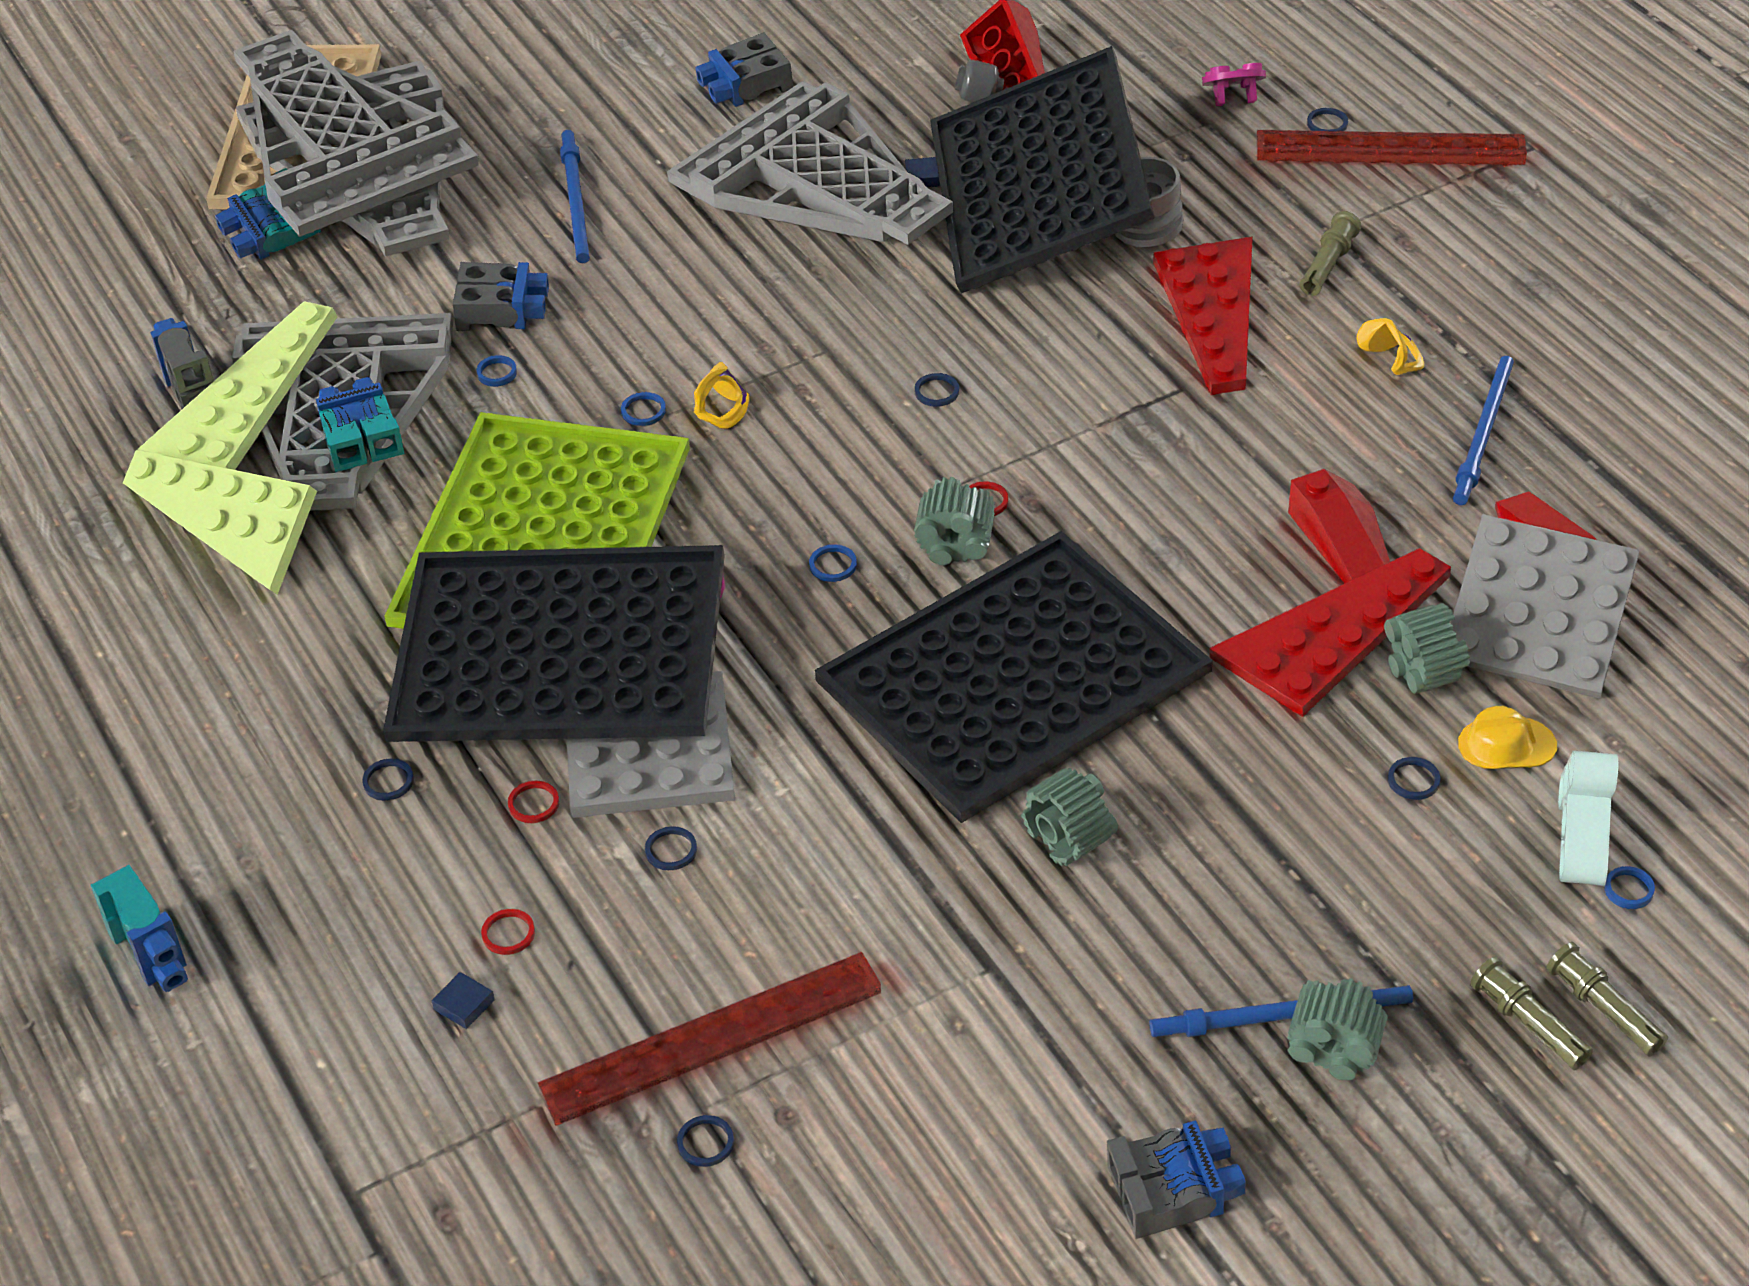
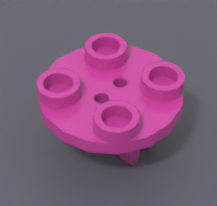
[1202,63,1266,106]

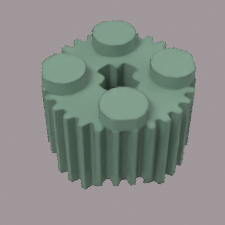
[914,477,995,565]
[1384,603,1470,694]
[1021,768,1118,866]
[1287,978,1388,1080]

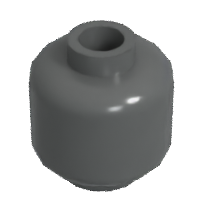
[955,60,1004,103]

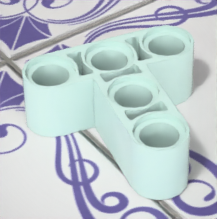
[1558,750,1618,886]

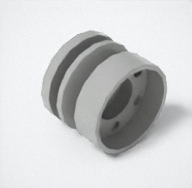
[1115,157,1184,247]

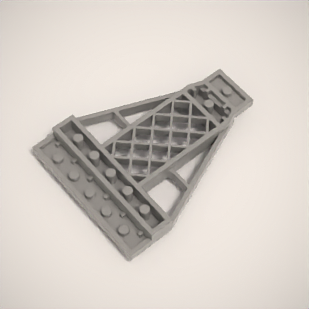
[234,30,479,237]
[236,60,449,257]
[667,81,953,245]
[232,313,453,510]

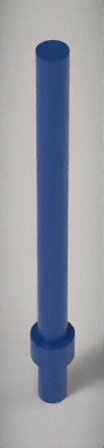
[560,130,590,263]
[1453,356,1514,505]
[1149,985,1413,1037]

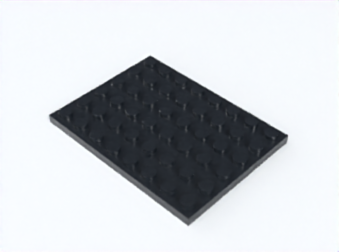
[930,46,1155,294]
[815,531,1213,823]
[383,545,725,742]

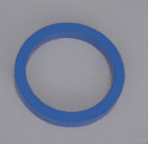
[621,392,666,426]
[809,544,857,582]

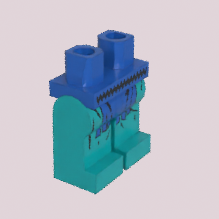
[215,168,321,260]
[316,377,405,472]
[90,864,188,992]

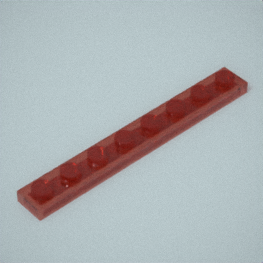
[1256,130,1527,166]
[537,952,881,1126]

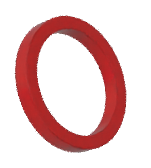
[969,481,1008,516]
[508,780,559,823]
[481,909,535,955]

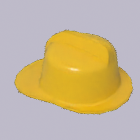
[1458,706,1557,769]

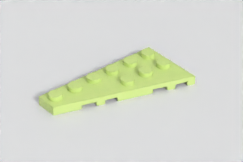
[138,301,338,470]
[123,450,317,595]

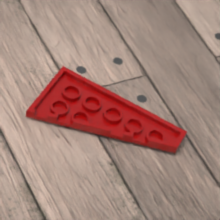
[1153,236,1253,395]
[1209,548,1451,717]

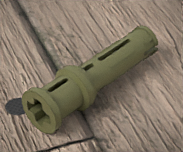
[1299,211,1362,296]
[1546,942,1668,1057]
[1470,957,1593,1070]

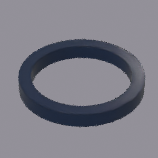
[1307,108,1348,136]
[915,373,959,407]
[1388,757,1441,800]
[362,758,414,801]
[645,826,697,871]
[677,1115,734,1167]

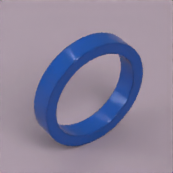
[476,355,517,387]
[1604,866,1655,909]

